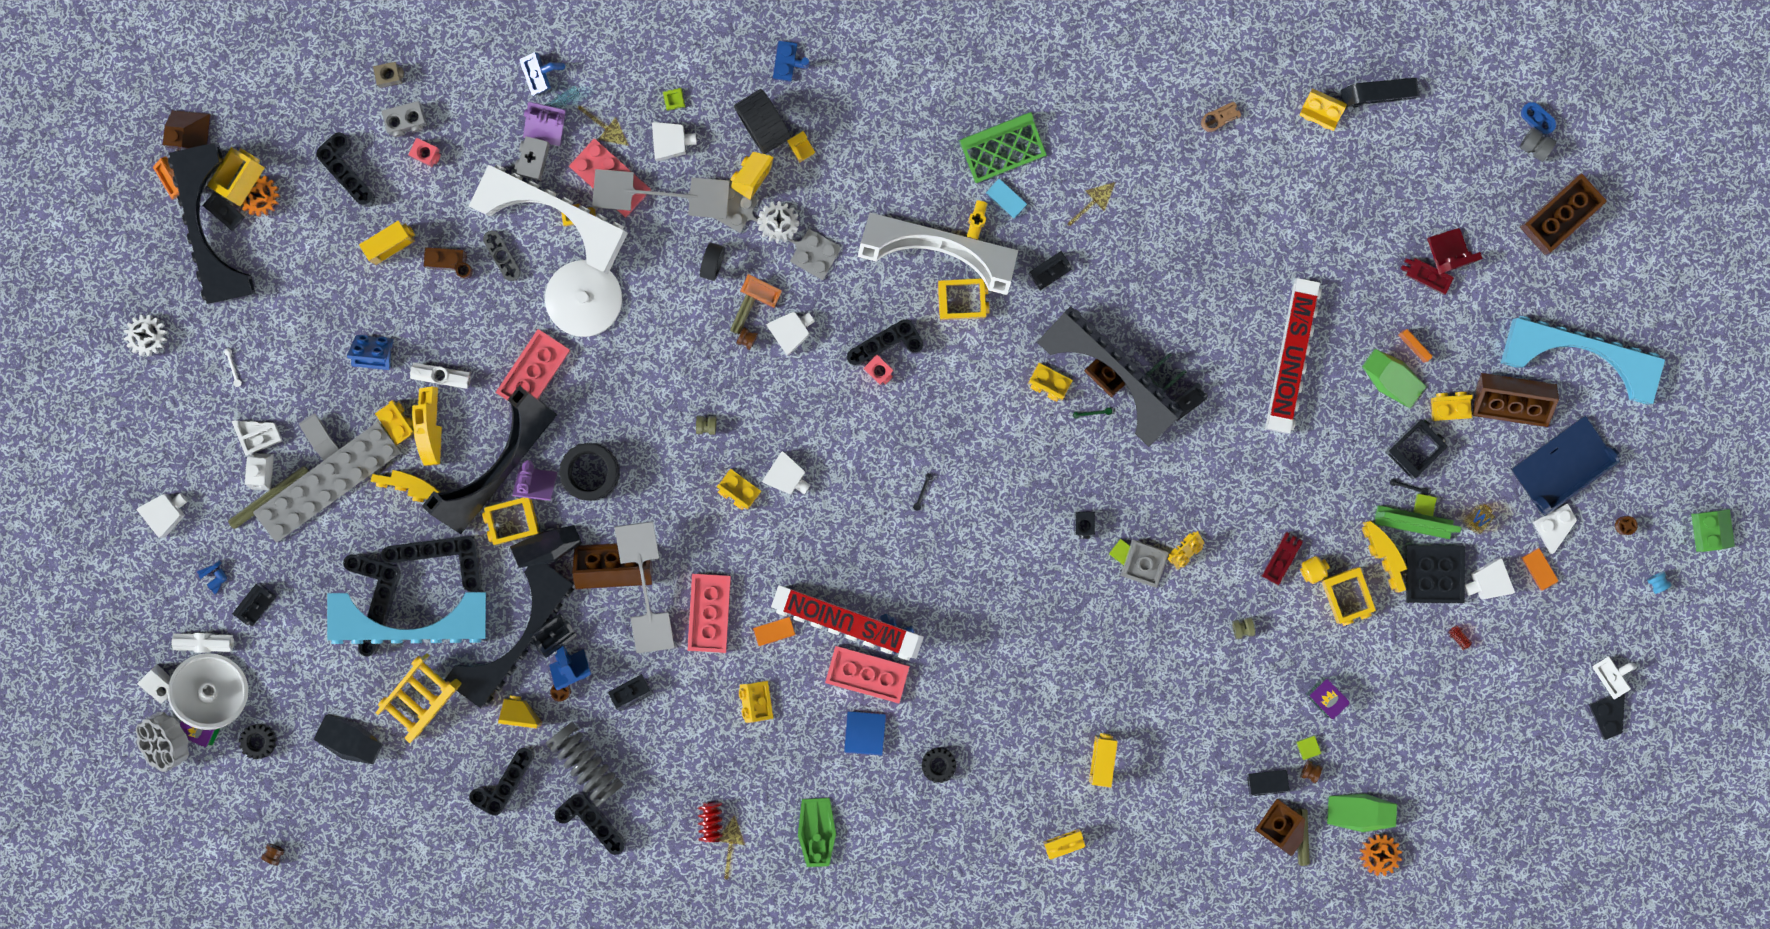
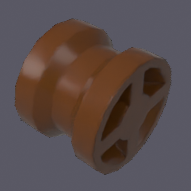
[736,327,758,350]
[1615,516,1638,535]
[550,685,571,702]
[1300,760,1323,784]
[261,843,285,866]

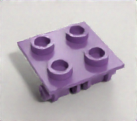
[523,101,566,146]
[512,460,557,501]

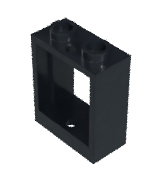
[1385,419,1448,479]

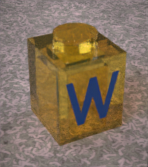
[1462,504,1495,534]

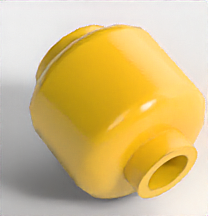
[1300,556,1330,584]

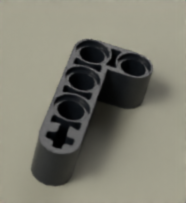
[1340,78,1420,109]
[316,132,375,207]
[847,319,923,366]
[469,746,535,816]
[554,792,626,855]

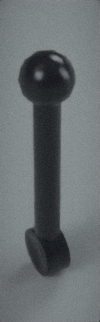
[913,473,933,511]
[1390,479,1429,495]

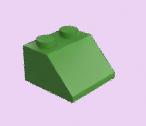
[1691,509,1735,552]

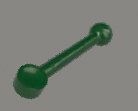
[1073,407,1112,419]

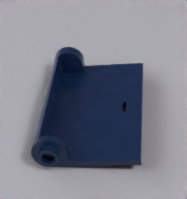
[1511,415,1621,516]

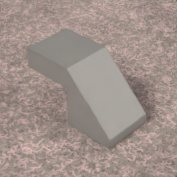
[298,413,339,460]

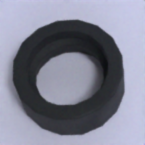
[700,242,725,281]

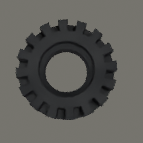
[239,724,277,760]
[921,747,956,783]

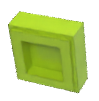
[663,88,685,111]
[1413,494,1437,516]
[1109,539,1130,566]
[1296,735,1321,760]

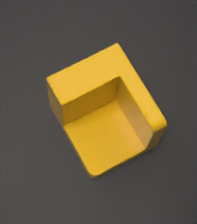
[787,131,815,163]

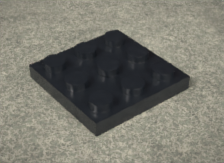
[1406,545,1465,604]

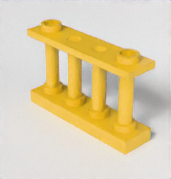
[375,653,462,743]

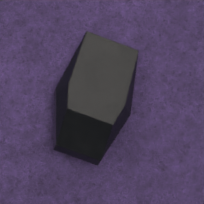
[510,525,582,568]
[313,714,383,765]

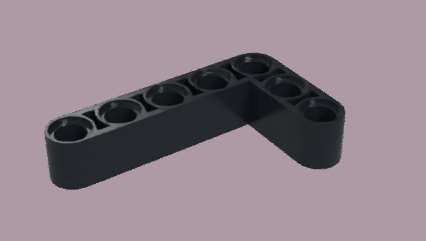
[381,536,482,592]
[343,554,401,657]

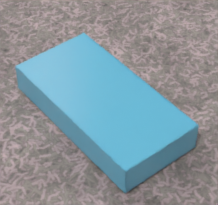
[986,179,1027,219]

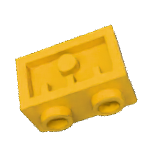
[1300,88,1347,131]
[1028,363,1073,402]
[1431,392,1473,421]
[375,400,414,445]
[716,468,761,510]
[739,681,773,723]
[1043,829,1085,860]

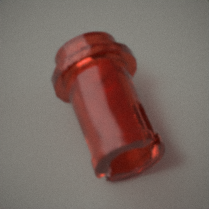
[1448,625,1472,650]

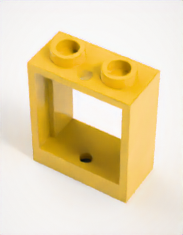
[207,147,265,206]
[359,220,415,265]
[938,278,989,320]
[482,497,540,545]
[1321,567,1376,626]
[1089,733,1118,788]

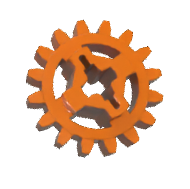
[242,176,280,217]
[1359,834,1402,876]

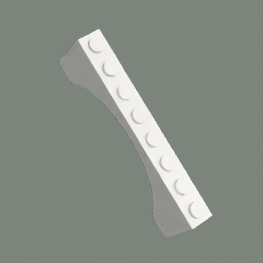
[469,164,628,274]
[858,213,1018,295]

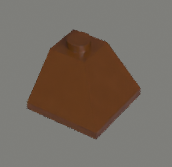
[162,110,211,150]
[1084,359,1126,398]
[1255,799,1305,856]

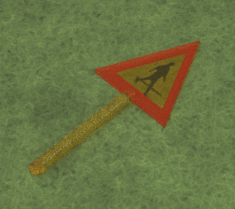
[578,106,629,146]
[1067,182,1115,226]
[718,815,745,880]

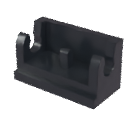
[1028,251,1072,291]
[1173,382,1208,421]
[232,583,277,627]
[529,613,577,658]
[608,674,654,711]
[1247,770,1290,797]

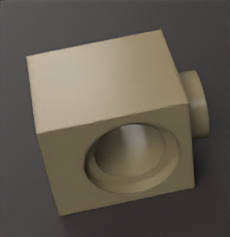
[373,62,404,88]

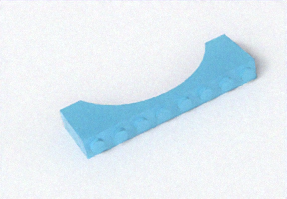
[1501,316,1665,405]
[327,592,486,644]

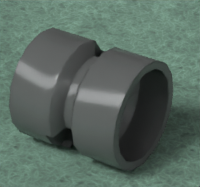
[1519,127,1557,162]

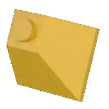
[498,695,542,729]

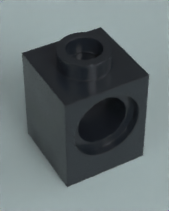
[1074,512,1095,539]

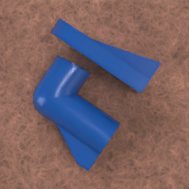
[196,560,227,595]

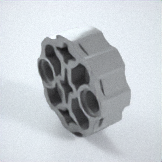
[136,712,189,772]

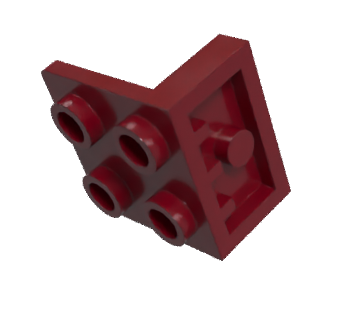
[1427,228,1483,274]

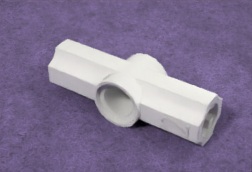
[410,362,471,389]
[172,633,234,653]

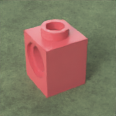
[408,138,441,167]
[864,355,893,385]

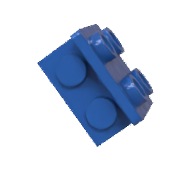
[347,334,394,370]
[549,646,591,690]

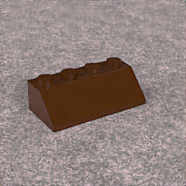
[1472,373,1559,427]
[572,543,653,589]

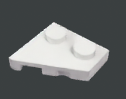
[232,420,283,456]
[1533,504,1577,554]

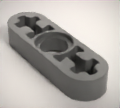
[483,230,521,281]

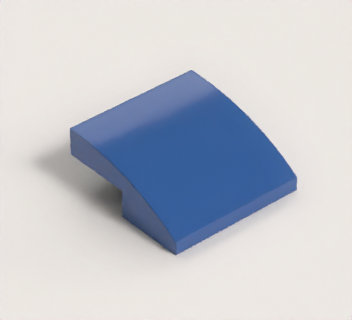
[844,711,886,756]

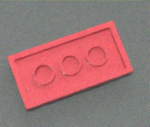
[569,138,651,218]
[495,329,571,401]
[687,574,731,653]
[825,646,910,703]

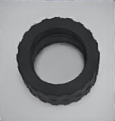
[734,89,791,154]
[559,443,620,501]

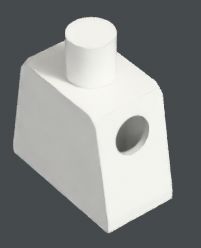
[652,122,697,161]
[766,312,815,356]
[762,451,811,495]
[245,453,274,491]
[137,493,188,538]
[1465,558,1515,599]
[137,664,171,704]

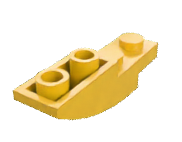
[412,386,442,466]
[371,470,441,503]
[1362,521,1407,593]

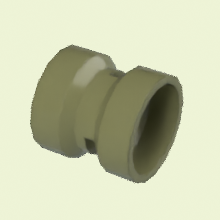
[696,415,716,435]
[1232,617,1255,640]

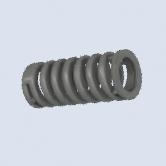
[545,721,624,807]

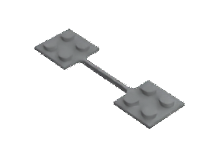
[592,169,730,219]
[714,183,842,280]
[614,521,675,653]

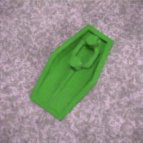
[1362,349,1426,408]
[1327,794,1397,832]
[798,798,836,867]

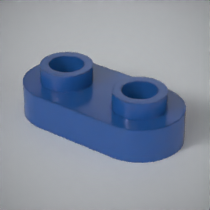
[1521,102,1556,135]

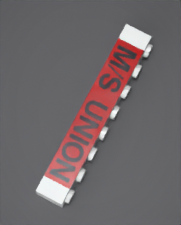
[1265,278,1322,434]
[771,585,924,661]

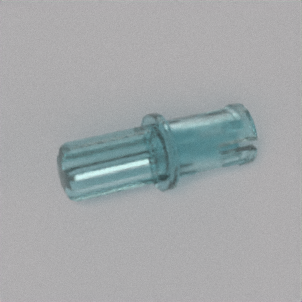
[544,86,580,108]

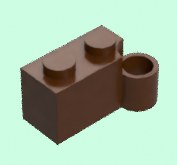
[423,247,473,279]

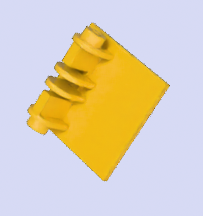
[1167,531,1204,570]

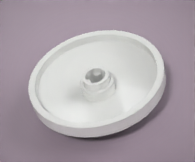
[545,260,622,337]
[168,653,248,730]

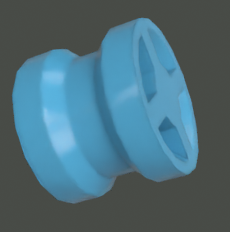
[1647,571,1672,594]

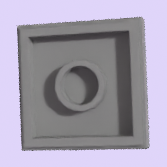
[1120,539,1169,588]

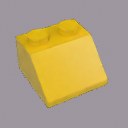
[731,152,773,200]

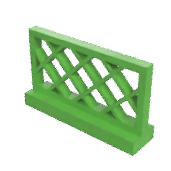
[958,112,1046,183]
[1374,505,1461,539]

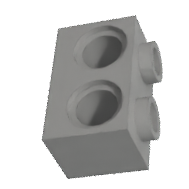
[381,101,427,137]

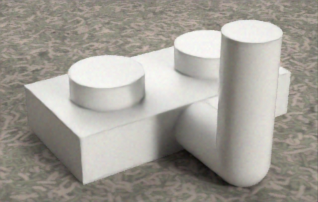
[1592,656,1637,699]

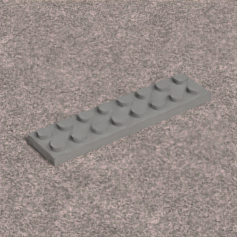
[253,421,401,543]

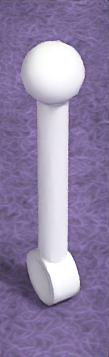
[224,348,242,387]

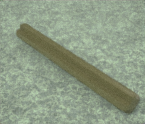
[228,466,309,529]

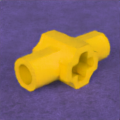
[967,200,988,240]

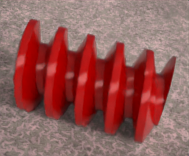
[698,802,723,842]

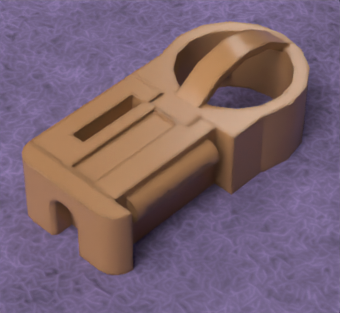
[1201,102,1241,132]

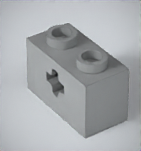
[514,136,550,181]

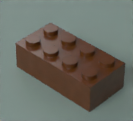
[1519,173,1607,255]

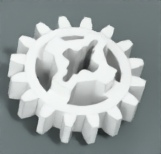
[757,201,799,243]
[124,315,168,356]

